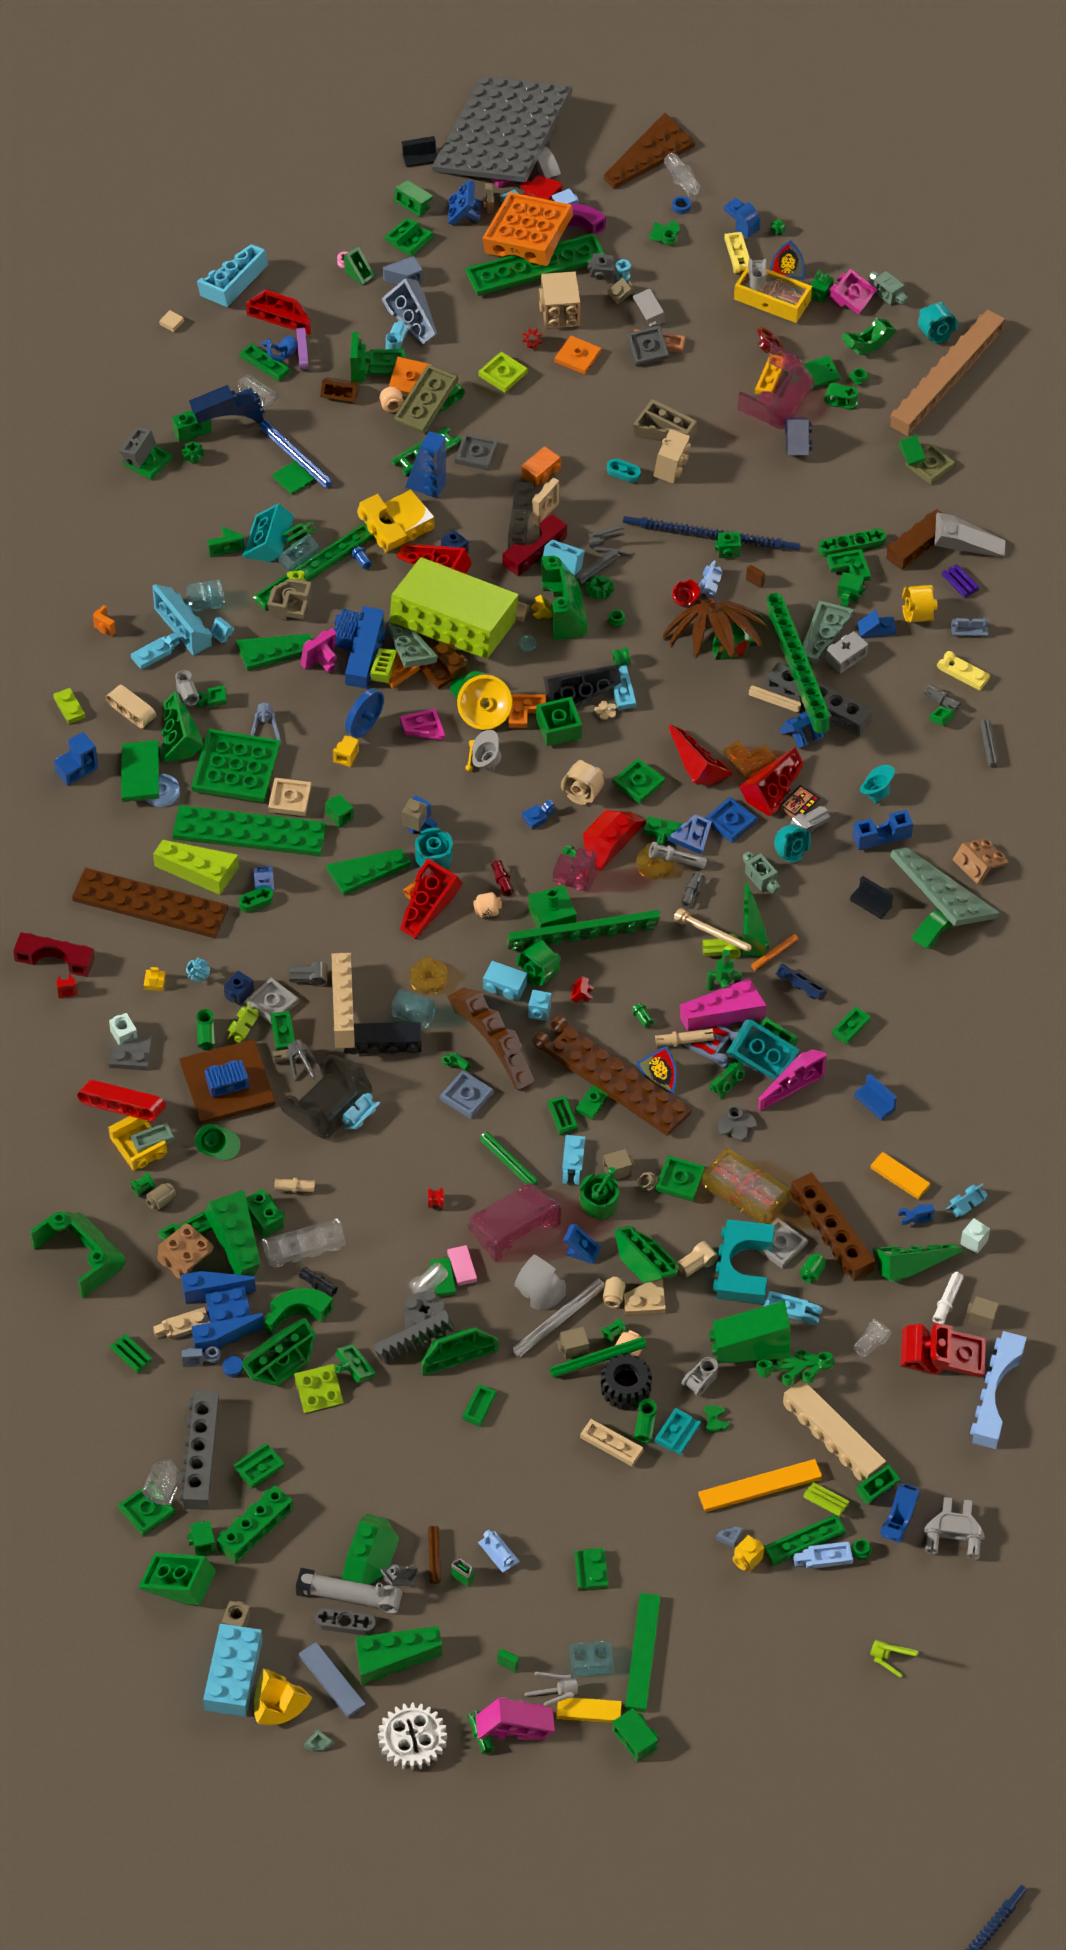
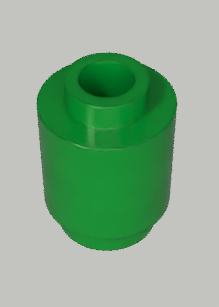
[799,1253,826,1283]

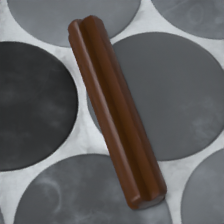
[428,1526,441,1584]

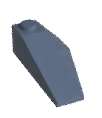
[381,278,437,344]

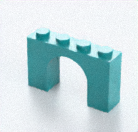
[713,1219,775,1304]

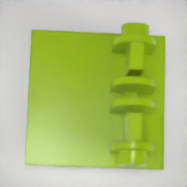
[294,1364,343,1413]

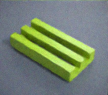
[803,1482,849,1516]

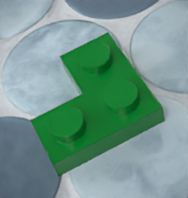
[826,549,871,582]

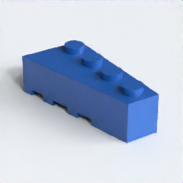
[345,606,387,689]

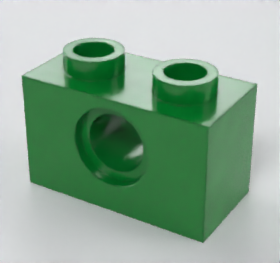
[172,410,212,443]

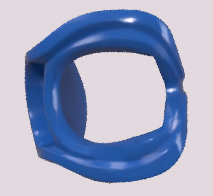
[261,336,298,361]

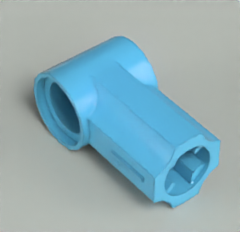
[385,321,408,349]

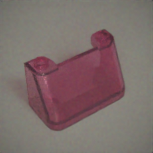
[468,1183,561,1262]

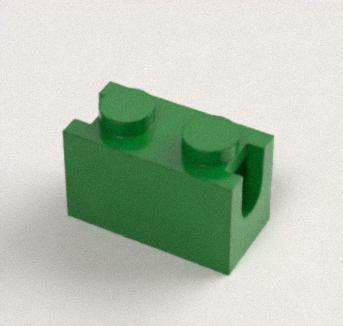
[612,1708,659,1762]

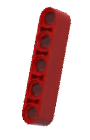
[77,1080,166,1121]

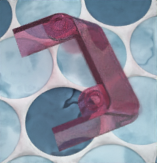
[738,344,814,429]

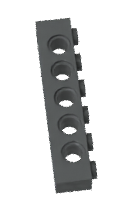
[766,662,872,736]
[180,1390,220,1510]

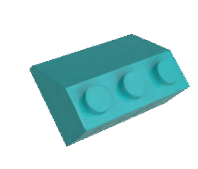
[242,503,294,562]

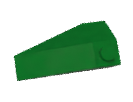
[160,690,204,762]
[873,1244,962,1282]

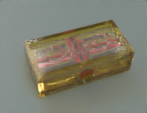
[702,1147,790,1224]

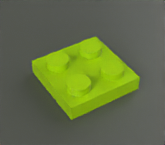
[478,352,528,393]

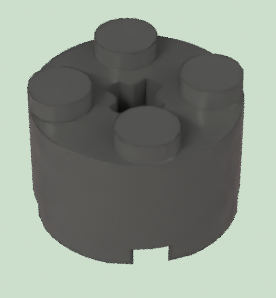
[404,1290,445,1329]

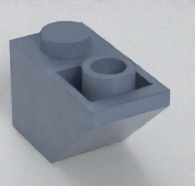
[383,256,423,285]

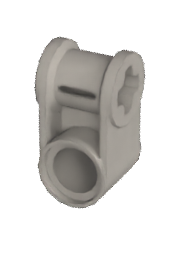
[748,259,766,290]
[682,1357,718,1396]

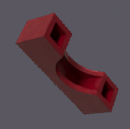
[502,513,567,576]
[13,932,95,977]

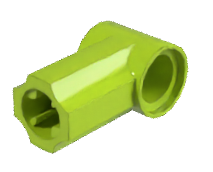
[702,934,741,959]

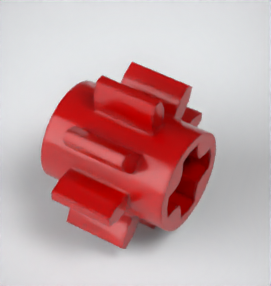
[522,327,543,349]

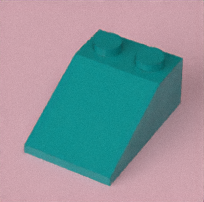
[726,1020,799,1081]

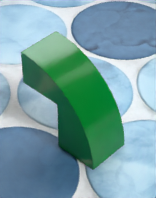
[911,909,953,949]

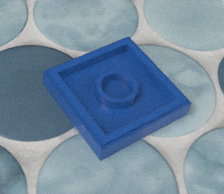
[705,797,758,843]

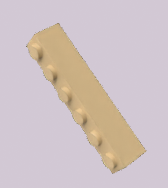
[331,953,355,1048]
[783,1379,886,1481]

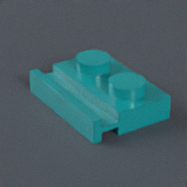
[655,1408,701,1456]

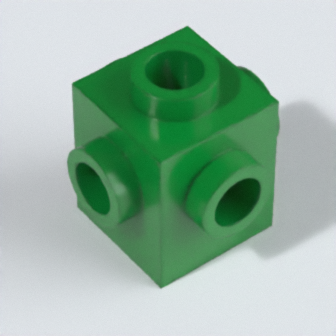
[714,532,741,558]

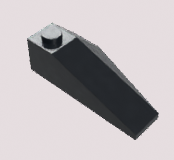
[543,664,622,709]

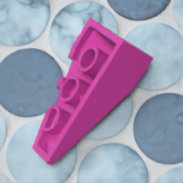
[758,1049,827,1111]

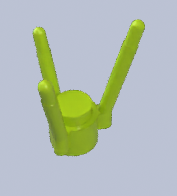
[870,1639,919,1678]

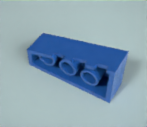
[405,431,446,498]

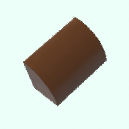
[320,377,360,402]

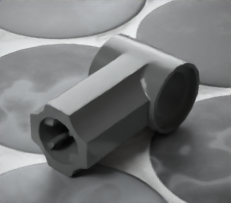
[289,961,328,987]

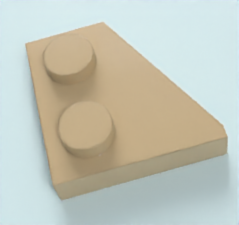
[624,1279,666,1316]

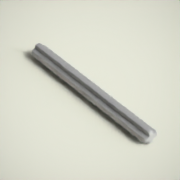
[513,1279,605,1357]

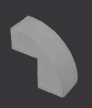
[536,146,561,178]

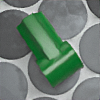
[196,1009,215,1050]
[634,1399,657,1443]

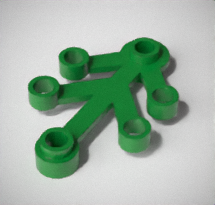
[756,1350,835,1386]

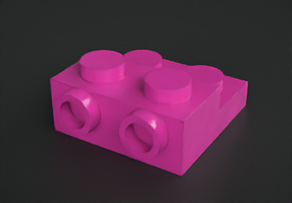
[829,269,877,314]

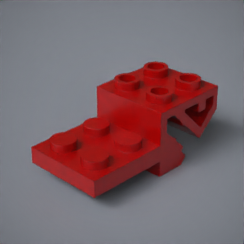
[900,1323,986,1377]

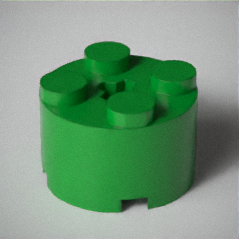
[516,940,561,986]
[579,1173,619,1221]

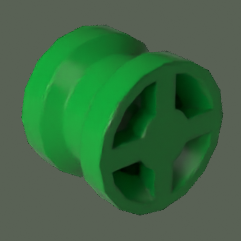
[612,647,631,667]

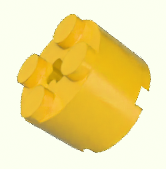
[902,585,938,623]

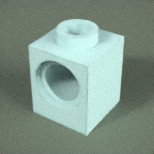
[109,1013,138,1045]

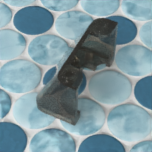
[279,1054,373,1140]

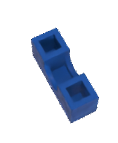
[852,810,913,850]

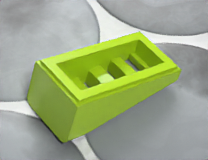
[370,648,397,683]

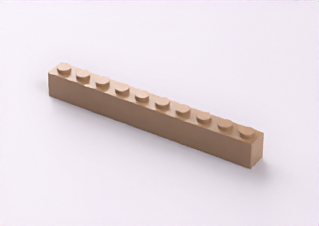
[890,309,1005,436]

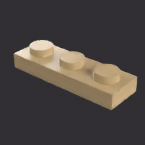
[580,1419,643,1467]

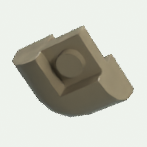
[267,579,312,621]

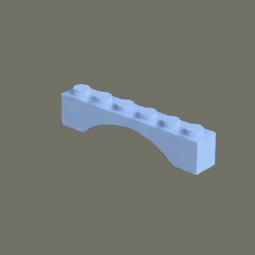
[970,1331,1027,1449]

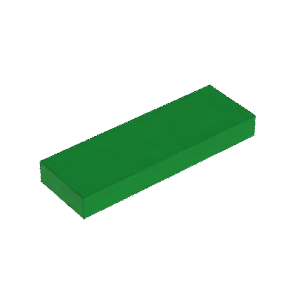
[239,343,290,382]

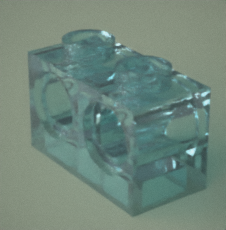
[569,1640,614,1677]

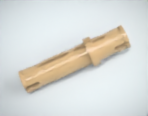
[655,1028,714,1048]

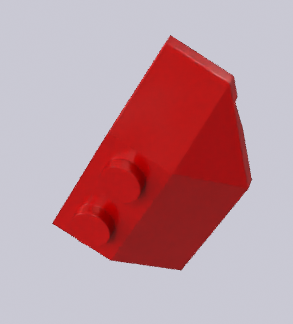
[246,289,311,335]
[583,810,646,871]

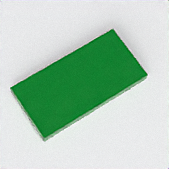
[121,740,159,802]

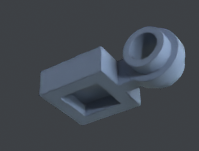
[182,1346,221,1367]

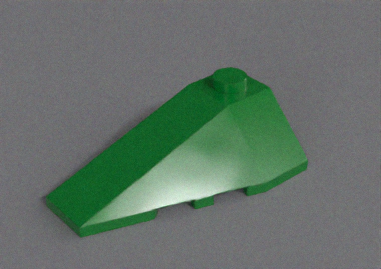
[742,883,769,957]

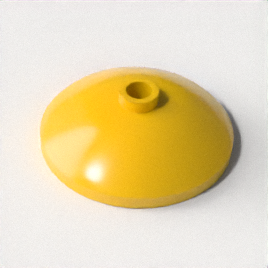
[457,675,512,730]

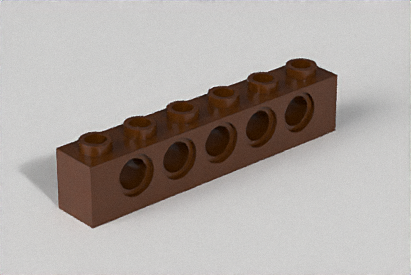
[790,1172,875,1281]

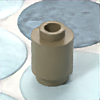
[146,1183,176,1211]

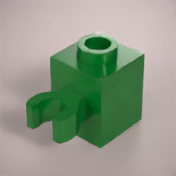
[810,270,834,304]
[837,572,866,607]

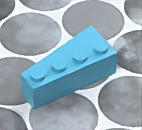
[197,244,268,307]

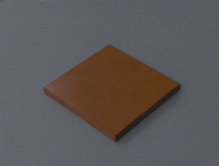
[179,1039,276,1125]

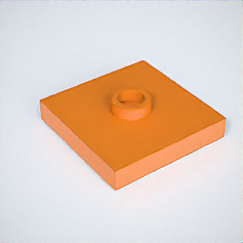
[554,336,601,375]
[389,357,432,395]

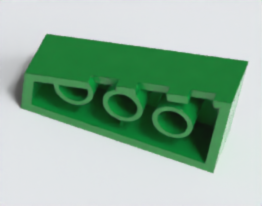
[204,1190,260,1276]

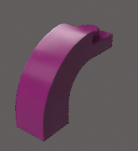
[566,204,606,235]

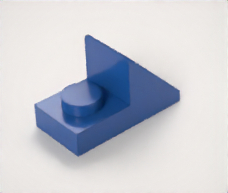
[857,610,897,638]
[254,866,274,891]
[563,1224,601,1263]

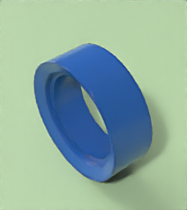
[672,196,691,214]

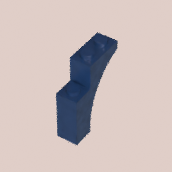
[189,385,265,424]

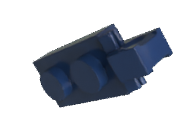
[775,964,827,1000]

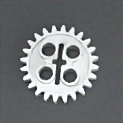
[378,1703,447,1770]

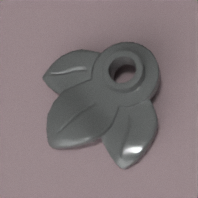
[718,1105,757,1141]

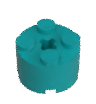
[918,302,958,344]
[415,828,453,869]

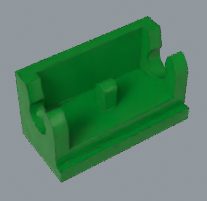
[394,180,433,217]

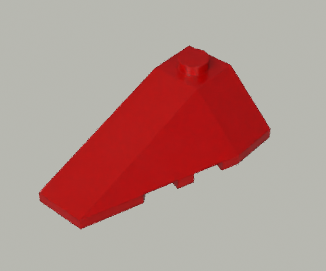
[668,724,732,786]
[739,747,804,816]
[400,858,463,939]

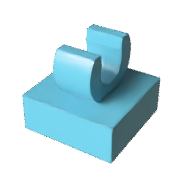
[210,617,235,643]

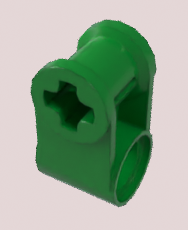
[823,383,858,410]

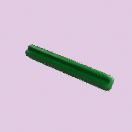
[480,1132,538,1188]

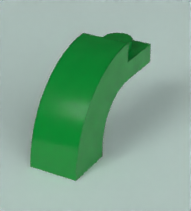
[841,318,897,355]

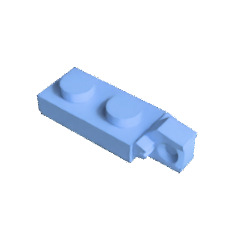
[793,1542,853,1569]

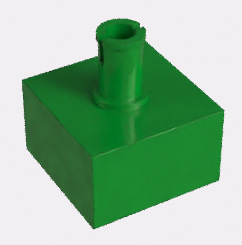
[528,885,577,928]

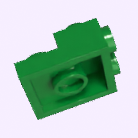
[350,332,370,382]

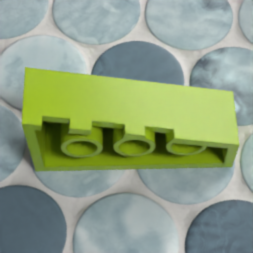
[153,840,239,895]

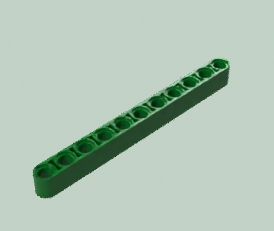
[767,593,830,733]

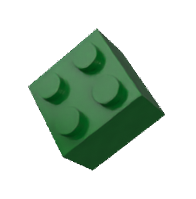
[536,697,582,746]

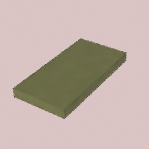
[393,365,459,434]

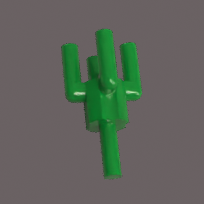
[706,949,742,990]

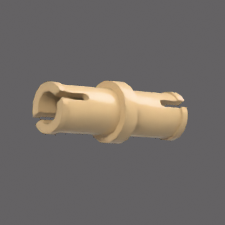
[275,1178,315,1193]

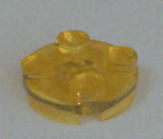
[636,843,674,880]
[410,957,448,994]

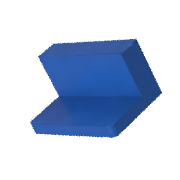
[854,1074,897,1121]

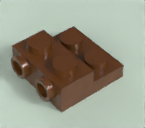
[419,642,468,690]

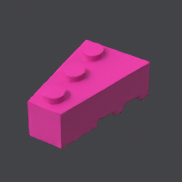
[476,1697,555,1740]

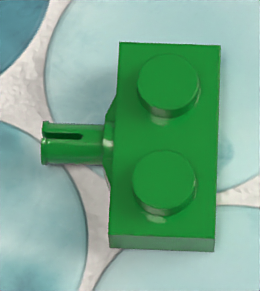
[644,816,684,846]
[334,1344,376,1383]

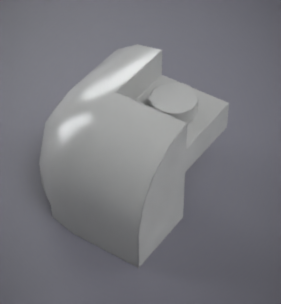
[515,1254,566,1310]

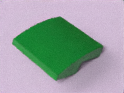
[384,218,434,256]

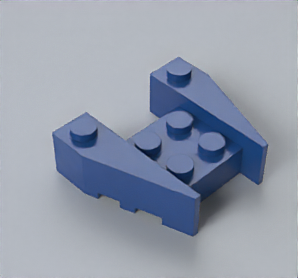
[181,1271,264,1353]

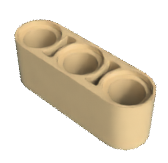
[106,685,157,728]

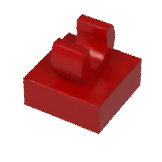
[56,974,78,998]
[570,976,594,1003]

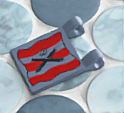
[680,1025,738,1068]

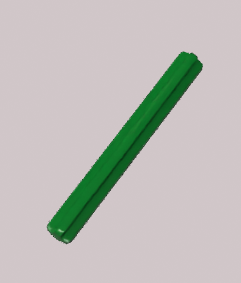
[550,1337,647,1378]

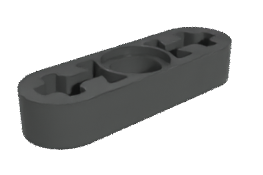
[315,1608,376,1635]

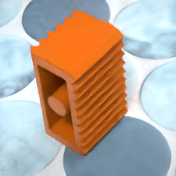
[521,446,561,487]

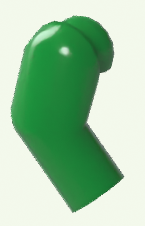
[441,1053,471,1071]

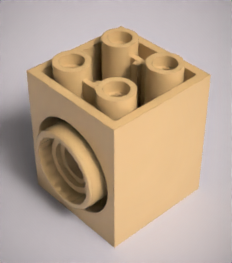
[538,272,580,329]

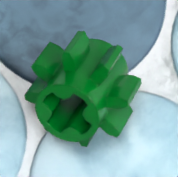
[182,441,204,464]

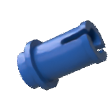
[352,547,373,570]

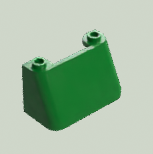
[541,555,588,640]

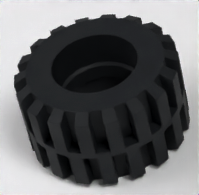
[601,1354,652,1410]

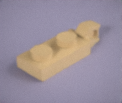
[153,1307,210,1339]

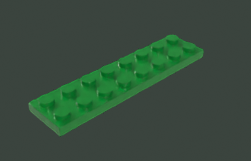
[465,233,605,296]
[172,805,327,857]
[506,910,660,951]

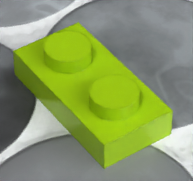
[53,688,85,725]

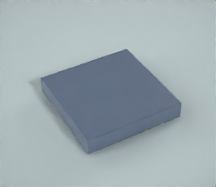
[439,1070,494,1119]

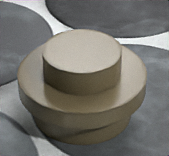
[638,1172,657,1192]

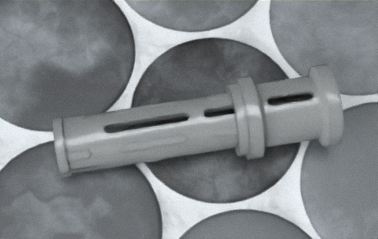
[649,842,707,869]

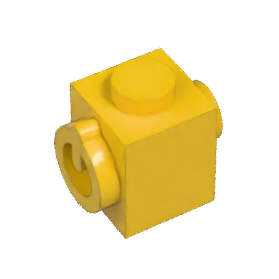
[732,1535,764,1572]

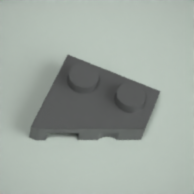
[109,1035,152,1071]

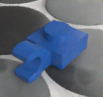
[521,799,555,829]
[898,1204,935,1225]

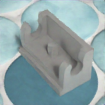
[633,288,666,327]

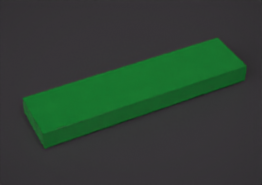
[763,1514,846,1566]

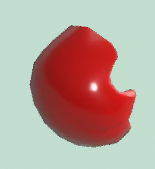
[672,579,700,607]

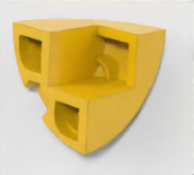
[254,1668,312,1725]

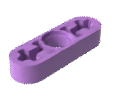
[296,328,309,370]

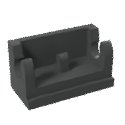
[119,427,156,468]

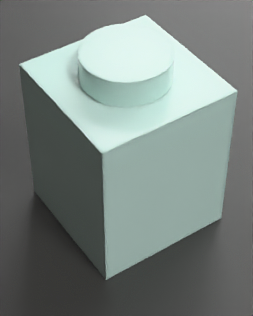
[960,1218,990,1254]

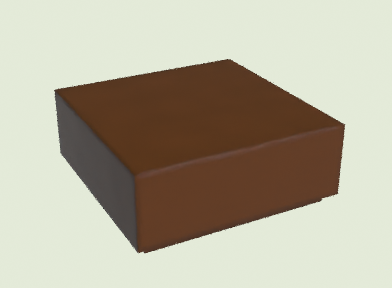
[746,564,765,588]

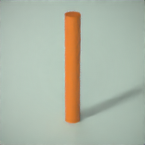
[751,934,799,971]

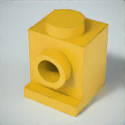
[333,736,359,767]

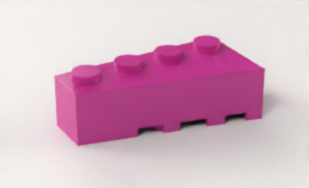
[680,978,766,1032]

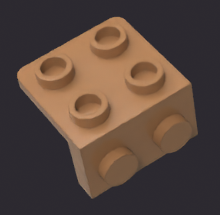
[952,839,1009,884]
[157,1224,214,1278]

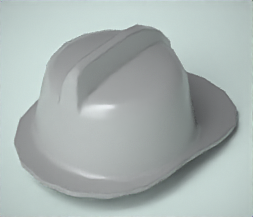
[472,730,501,771]

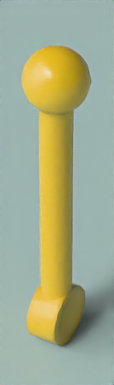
[465,740,475,772]

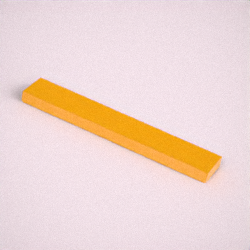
[698,1459,822,1512]

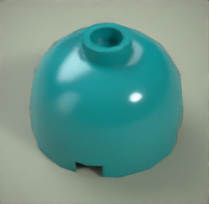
[774,824,811,863]

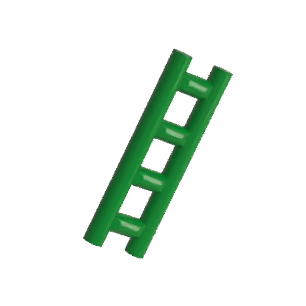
[391,426,462,476]

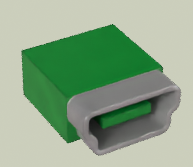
[451,1559,474,1587]

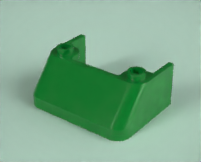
[30,1212,125,1298]

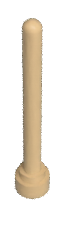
[674,908,752,951]

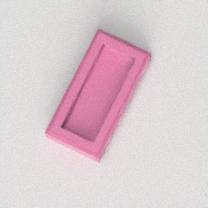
[447,1245,477,1286]

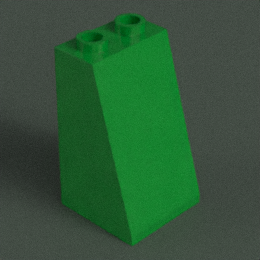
[709,1301,790,1363]

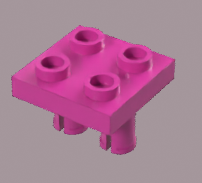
[301,628,337,673]

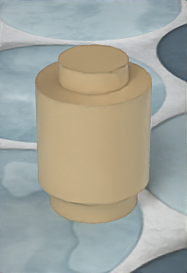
[603,1277,626,1308]

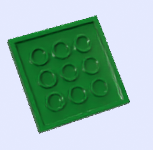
[191,729,281,803]

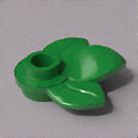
[648,220,680,245]

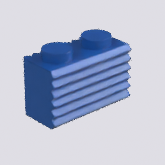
[333,609,362,650]
[205,1060,249,1097]

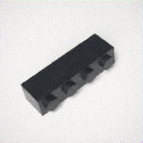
[344,1022,422,1055]

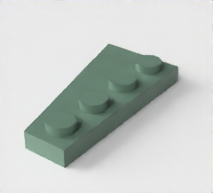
[802,600,854,663]
[386,620,438,668]

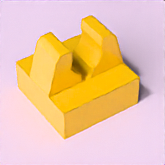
[531,594,553,619]
[144,967,166,991]

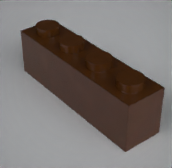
[886,509,942,570]

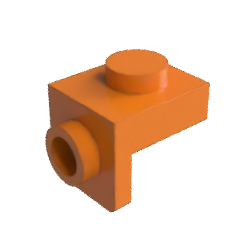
[93,605,116,637]

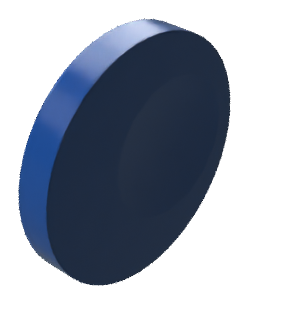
[345,688,384,738]

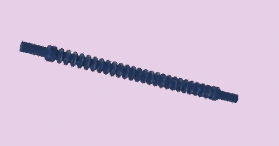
[623,516,801,550]
[965,1885,1027,1950]

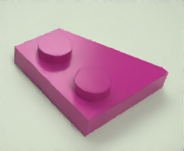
[400,708,445,740]

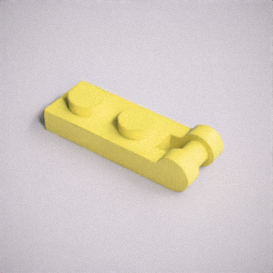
[724,232,750,274]
[937,651,990,691]

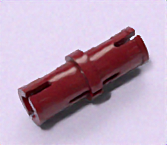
[491,860,514,897]

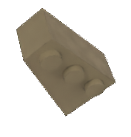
[633,399,698,444]

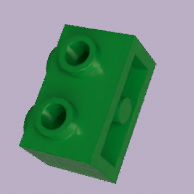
[246,1189,285,1238]

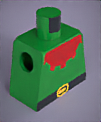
[712,624,757,660]

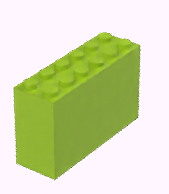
[389,557,519,659]

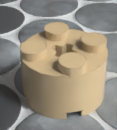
[561,760,604,805]

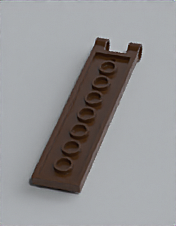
[532,1015,692,1136]

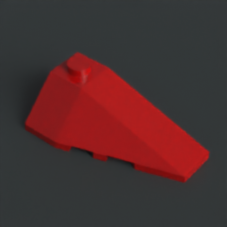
[397,543,472,574]

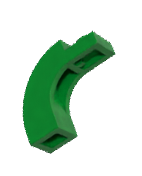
[264,1288,334,1335]

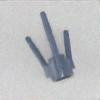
[250,703,282,743]

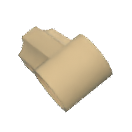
[677,1241,719,1277]

